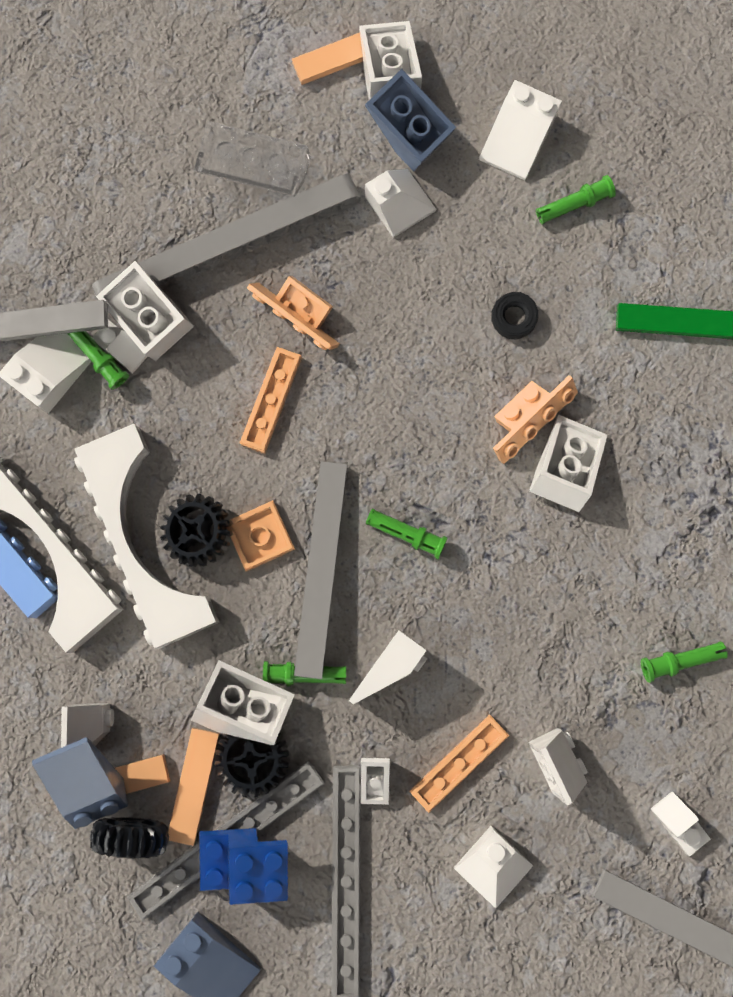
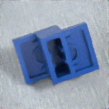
[199,828,288,905]

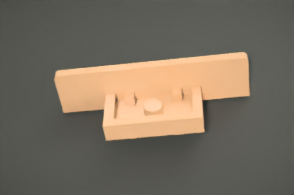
[247,276,340,350]
[493,376,578,464]

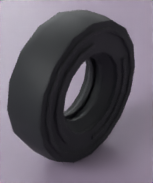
[491,292,538,339]

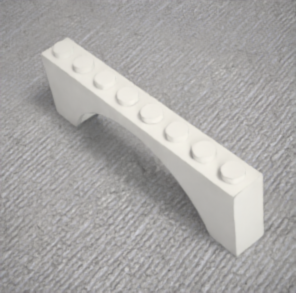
[74,424,220,649]
[0,456,124,653]

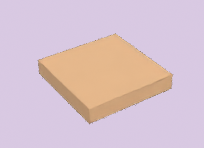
[226,500,295,572]

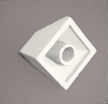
[365,169,436,238]
[61,703,114,748]
[454,826,533,908]

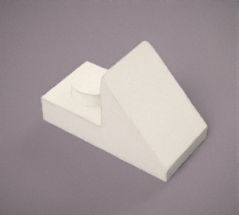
[92,320,148,374]
[361,758,390,805]
[651,792,711,857]

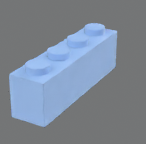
[0,519,58,618]

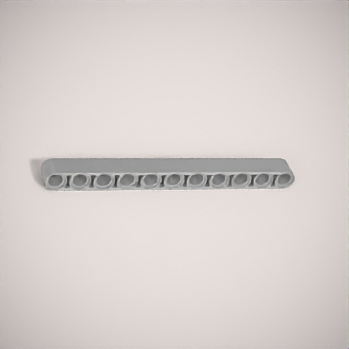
[92,174,361,300]

